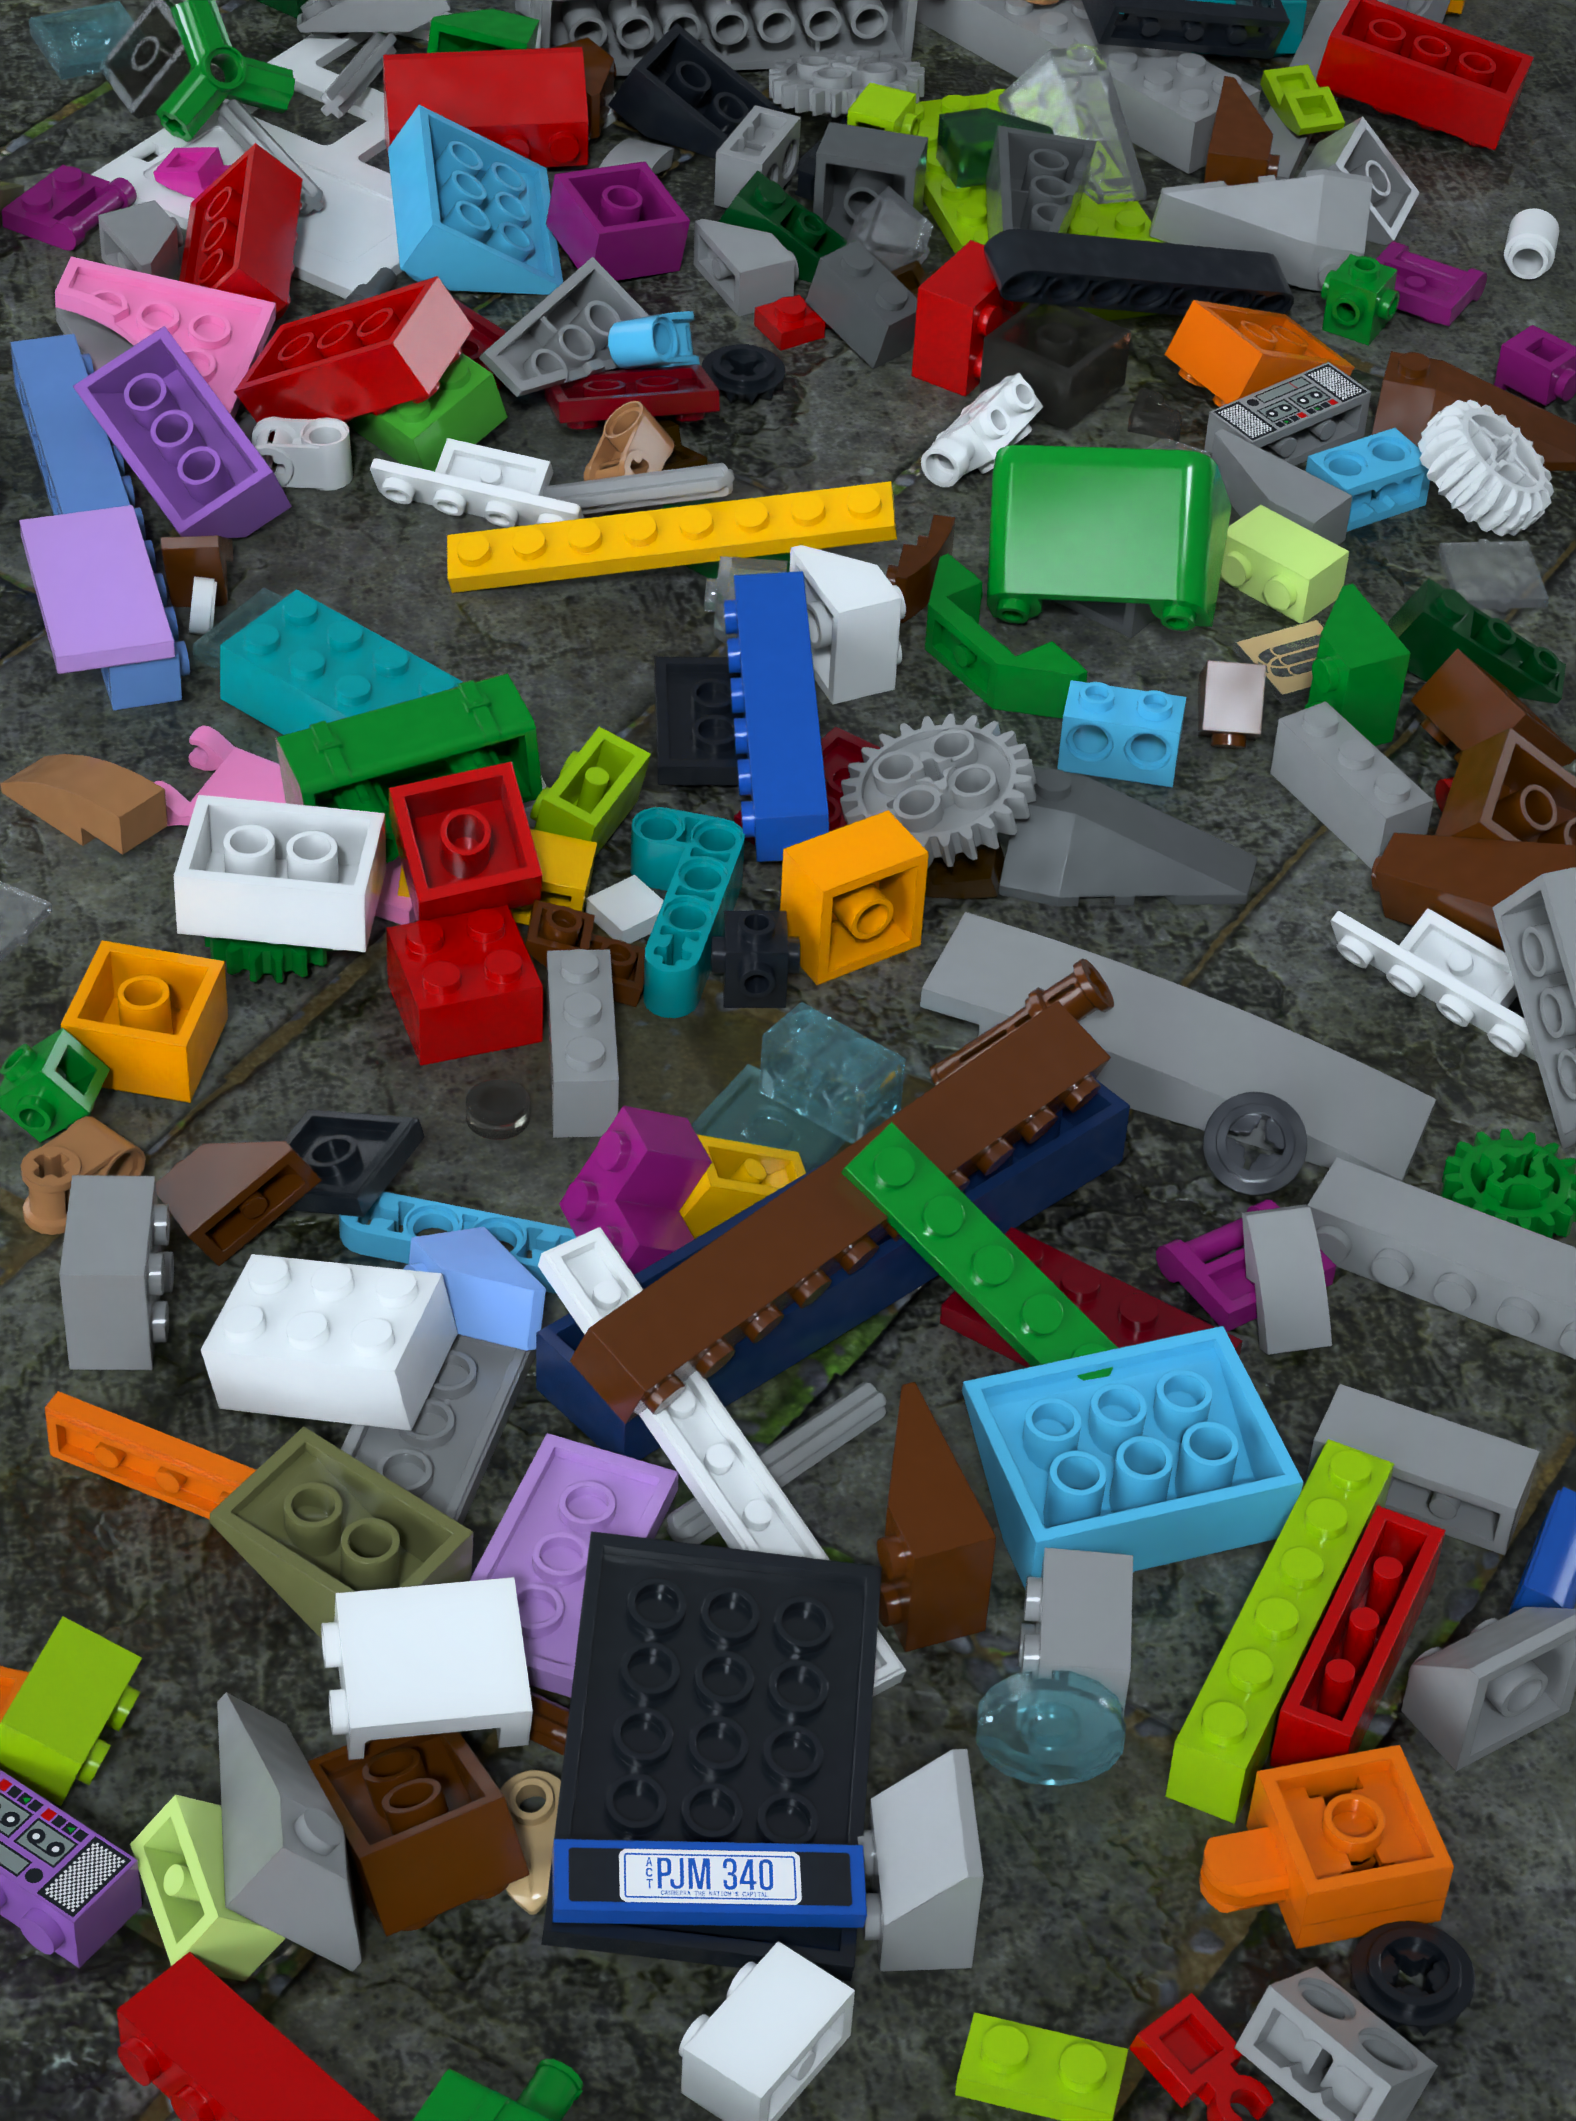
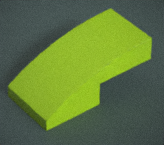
[1260,64,1345,135]

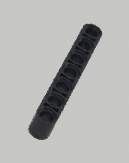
[984,229,1294,316]

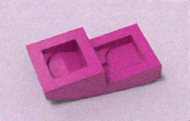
[153,147,231,199]

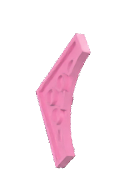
[55,257,276,419]

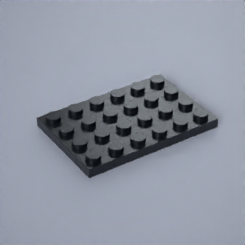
[541,1531,882,1981]

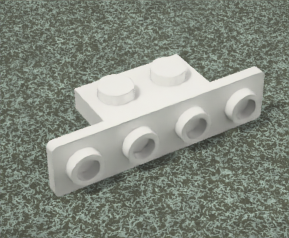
[370,438,584,528]
[1330,909,1537,1062]

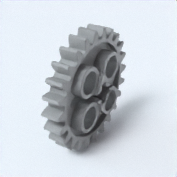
[768,49,925,117]
[840,714,1037,869]

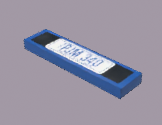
[552,1839,867,1928]

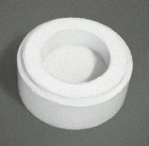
[189,576,217,636]

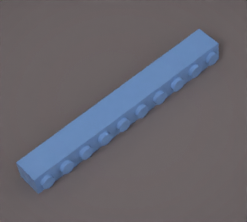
[10,334,190,711]

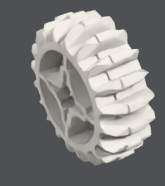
[1418,399,1554,537]

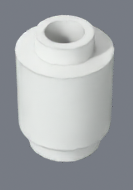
[1504,208,1559,279]

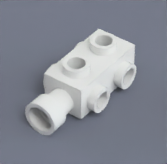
[921,372,1043,487]

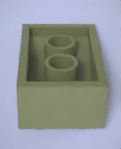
[210,1427,474,1639]

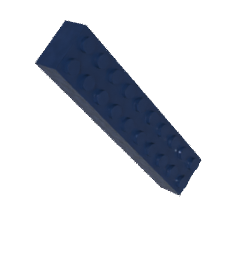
[536,1079,1130,1460]

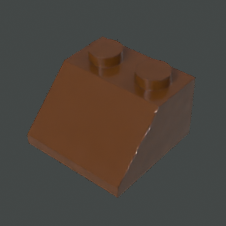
[1410,648,1576,767]

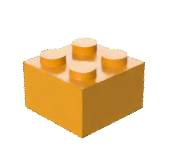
[780,810,929,985]
[61,940,228,1103]

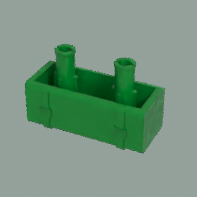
[275,673,543,864]

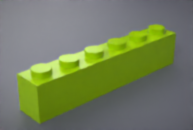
[1165,1439,1394,1824]

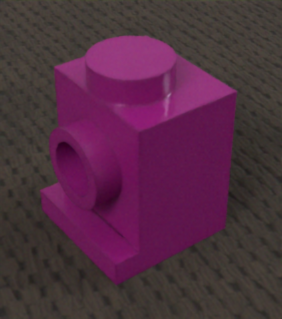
[1494,325,1576,406]

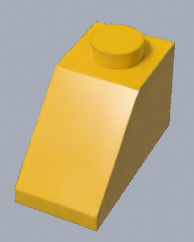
[679,1134,806,1239]

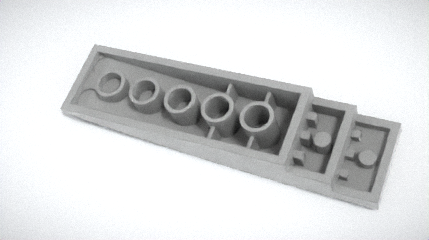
[920,912,1436,1182]

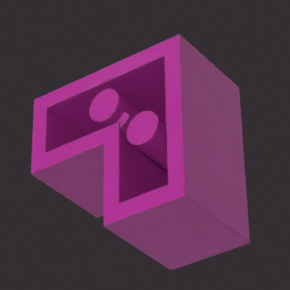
[559,1105,712,1275]

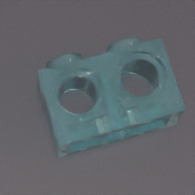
[759,1002,906,1144]

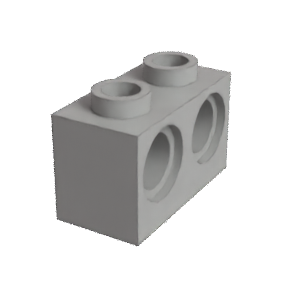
[714,105,801,208]
[1234,1966,1438,2121]

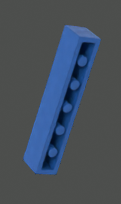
[724,571,829,862]

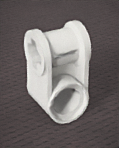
[251,416,353,491]

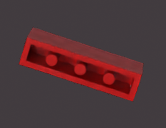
[1269,1505,1446,1768]
[116,1952,380,2121]

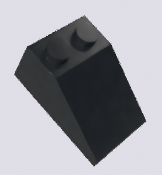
[608,23,785,159]

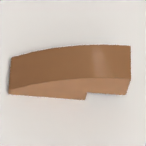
[0,754,168,855]

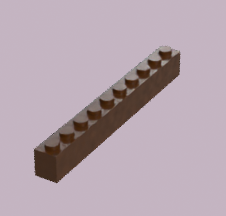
[570,1001,1111,1424]

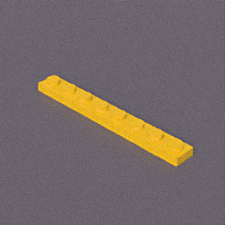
[447,481,897,593]

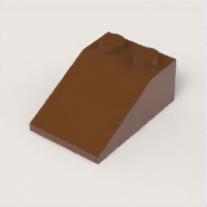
[1204,76,1280,186]
[1435,728,1576,845]
[877,1382,996,1652]
[307,1732,530,1937]

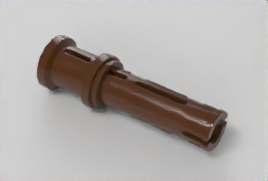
[929,958,1114,1085]

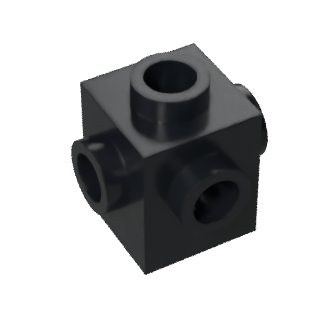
[711,910,800,1008]

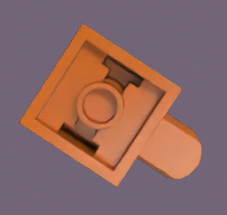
[1199,1745,1454,1949]

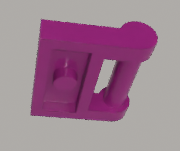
[1,165,137,251]
[1376,241,1487,326]
[1156,1199,1336,1332]

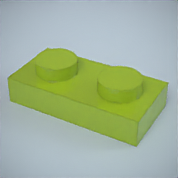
[955,2012,1128,2121]

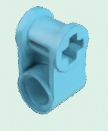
[608,311,700,369]

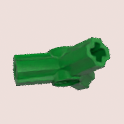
[155,0,295,142]

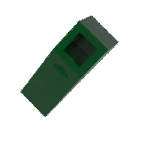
[718,170,850,283]
[1388,578,1566,704]

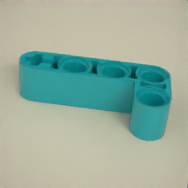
[630,807,745,1018]

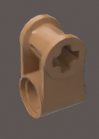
[584,401,674,481]
[21,1116,146,1235]

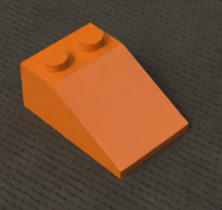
[1164,300,1355,407]

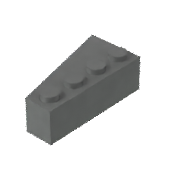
[986,125,1097,240]

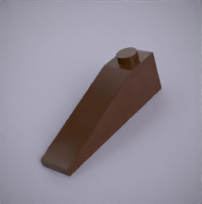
[1372,351,1576,471]

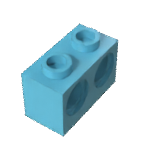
[1306,428,1430,532]
[1057,680,1187,788]

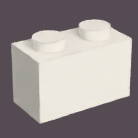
[679,1941,855,2121]

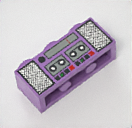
[0,1770,142,1968]

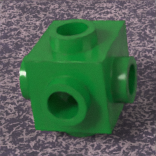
[1321,254,1400,346]
[0,1028,110,1143]

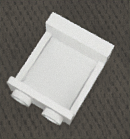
[321,1577,533,1760]

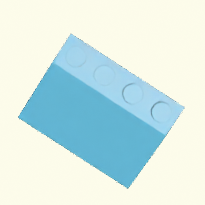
[388,105,563,295]
[962,1326,1303,1590]

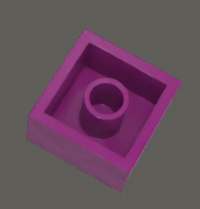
[546,161,690,281]

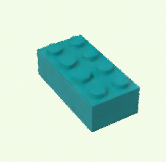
[220,589,463,735]

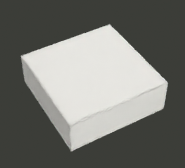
[585,875,664,944]

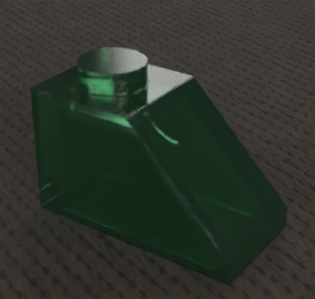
[936,108,1054,188]

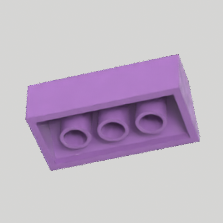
[73,326,292,538]

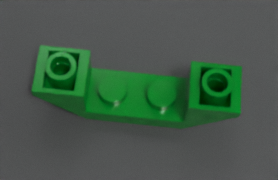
[925,553,1088,719]

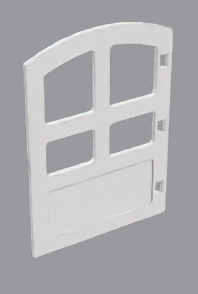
[91,12,621,299]

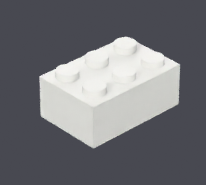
[174,795,386,952]
[201,1254,458,1431]

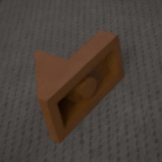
[161,535,233,607]

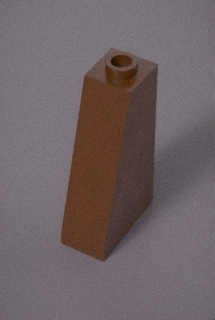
[1371,833,1576,952]

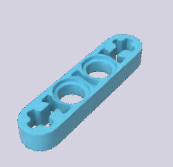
[339,1191,576,1294]

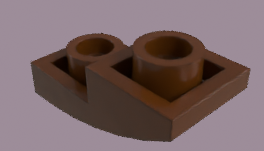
[886,515,955,623]
[525,899,645,1007]

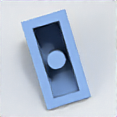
[403,1227,546,1351]

